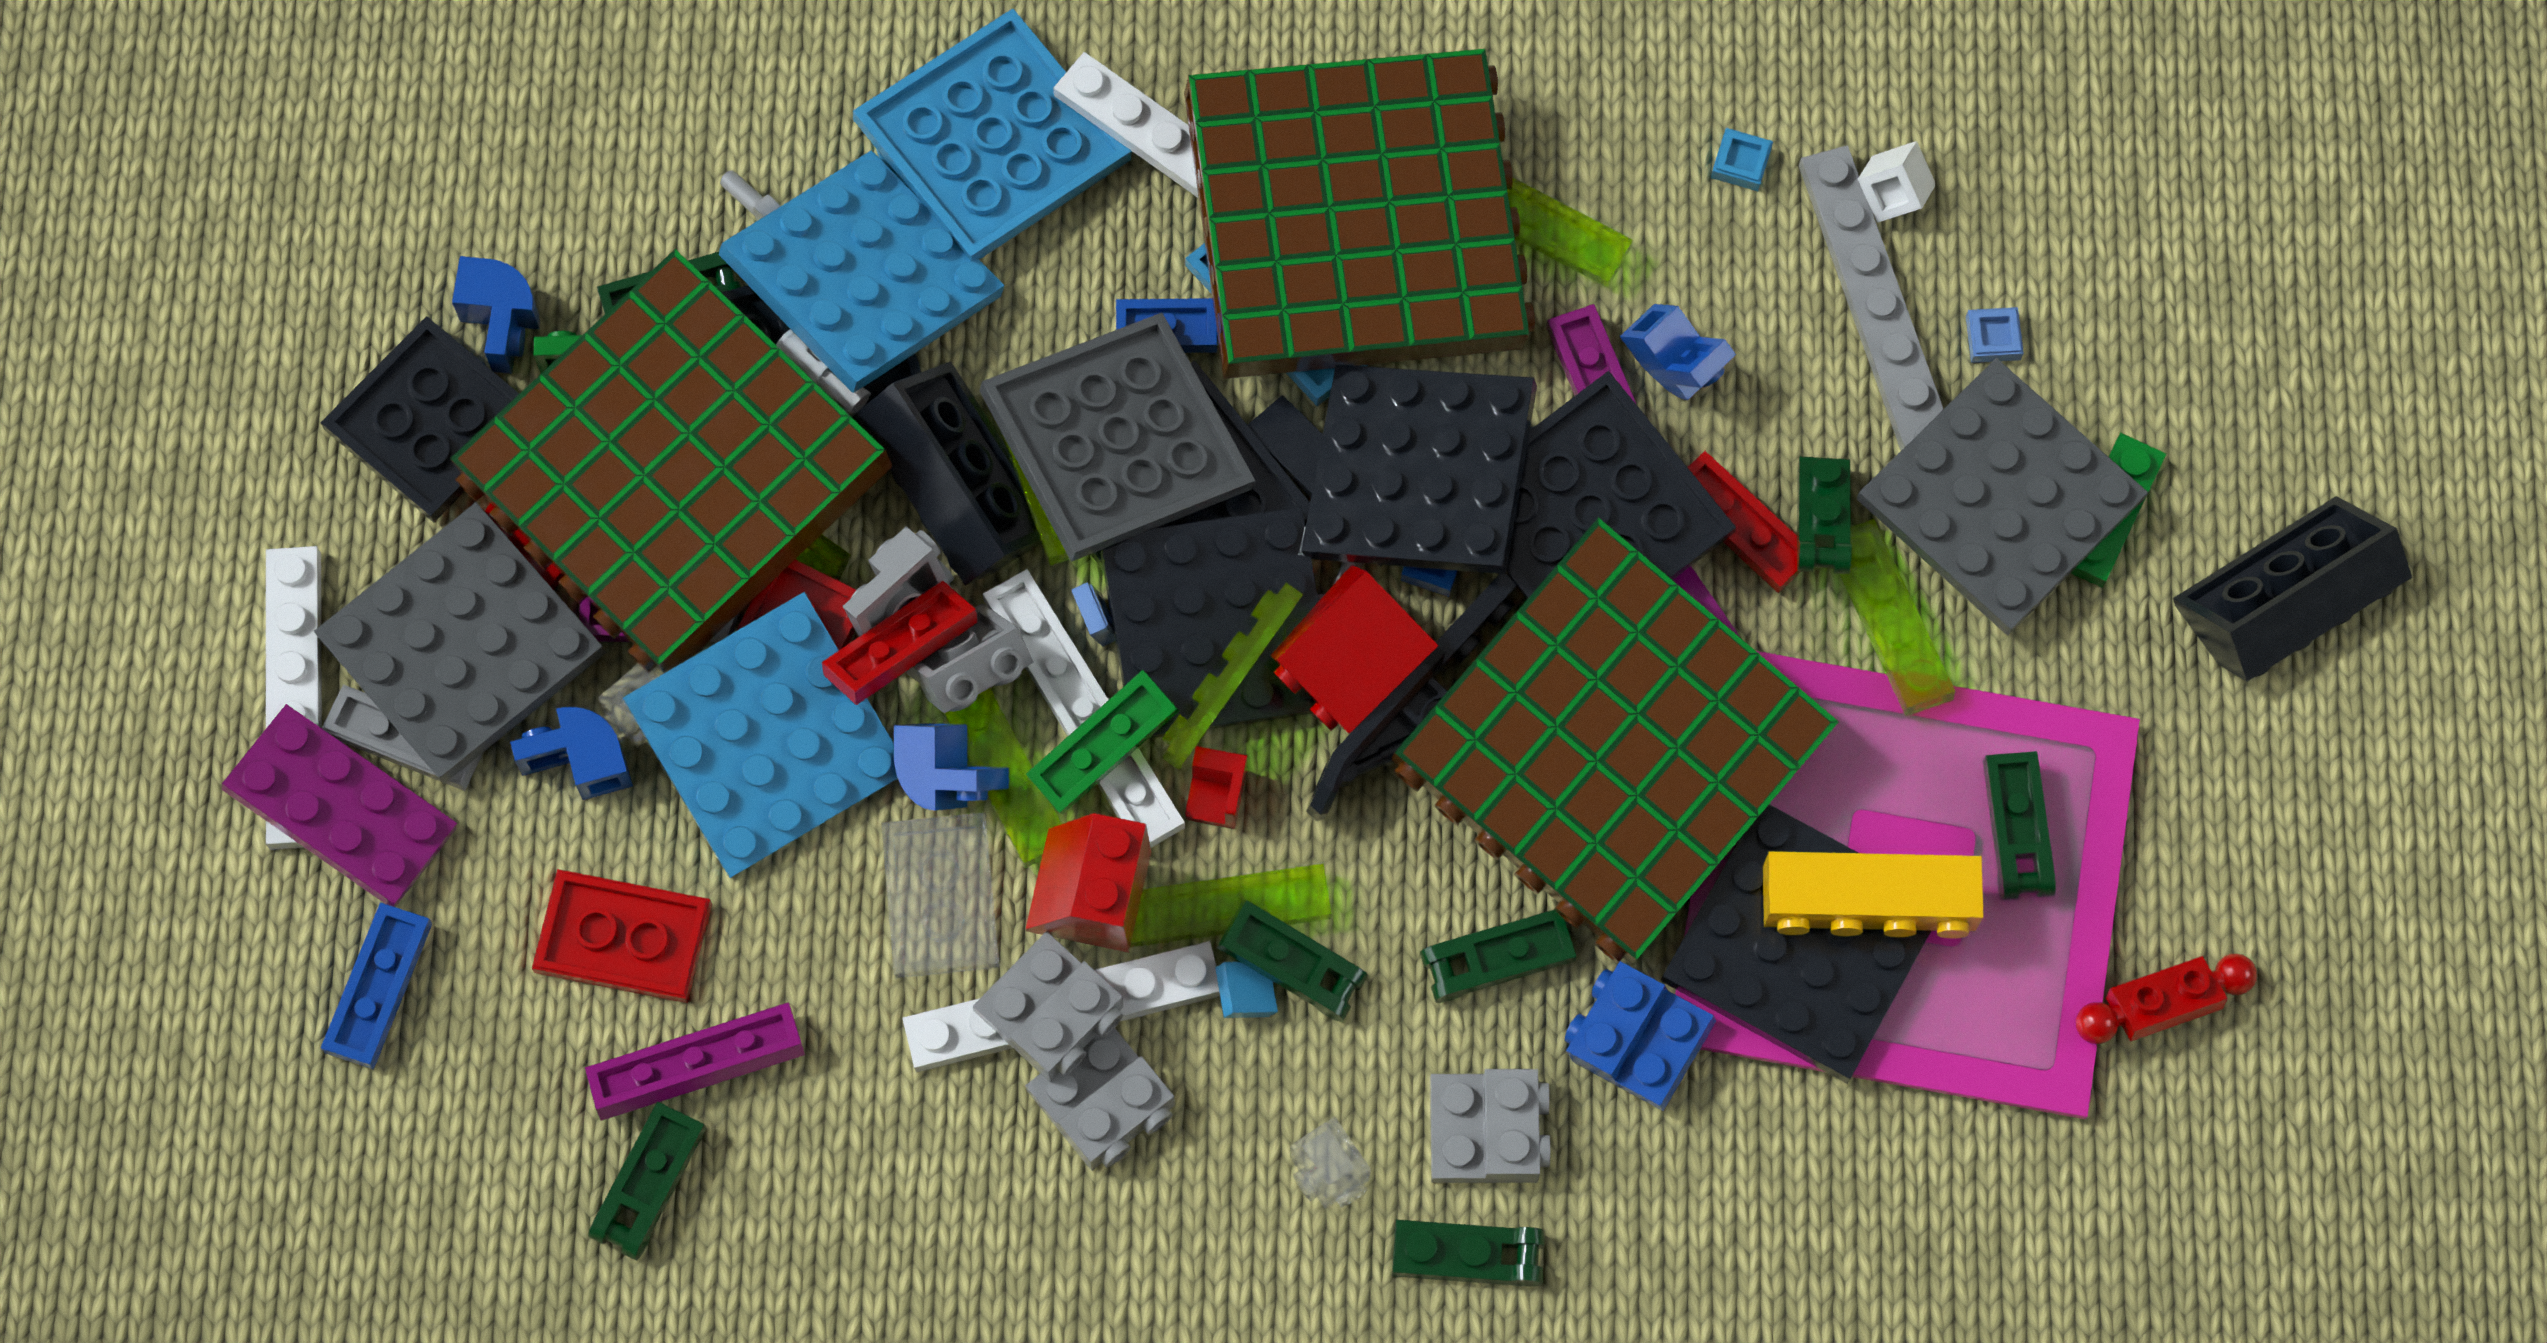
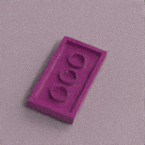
[221,704,457,907]

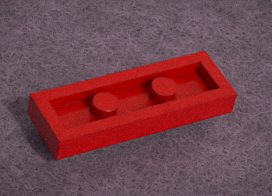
[1687,451,1801,593]
[822,580,977,705]

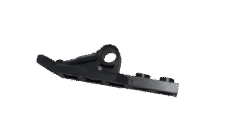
[1306,574,1517,821]

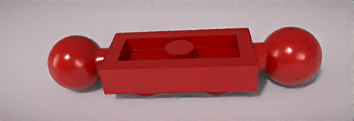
[2076,953,2257,1044]

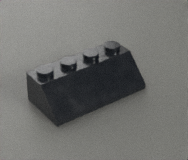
[854,361,1056,586]
[2173,496,2412,682]

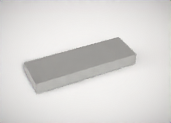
[322,684,483,791]

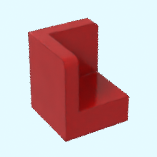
[1185,746,1247,829]

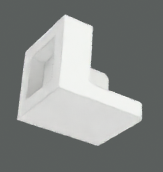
[1858,141,1935,223]

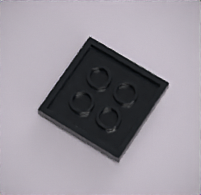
[320,316,519,523]

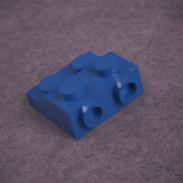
[1565,961,1717,1111]

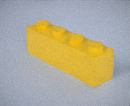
[1763,852,1983,938]

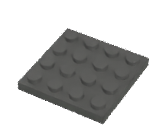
[979,313,1255,562]
[1857,358,2148,636]
[314,502,606,784]

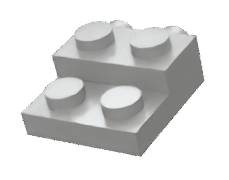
[843,527,954,637]
[906,603,1034,714]
[973,931,1124,1082]
[1025,1028,1175,1171]
[1430,1069,1550,1183]

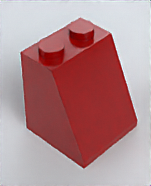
[1270,565,1439,734]
[1025,813,1151,953]

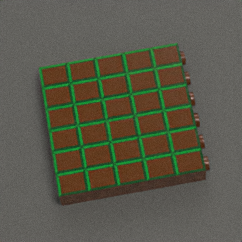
[1184,49,1535,379]
[450,249,893,674]
[1392,517,1839,964]

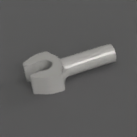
[720,170,781,221]

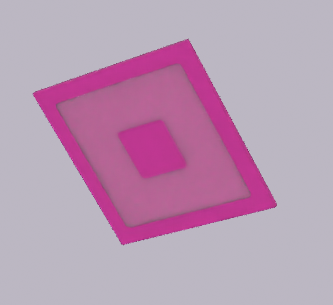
[1675,651,2140,1119]

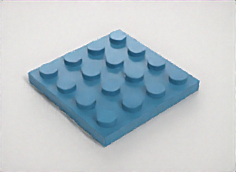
[853,9,1132,261]
[719,150,1005,393]
[622,592,898,878]

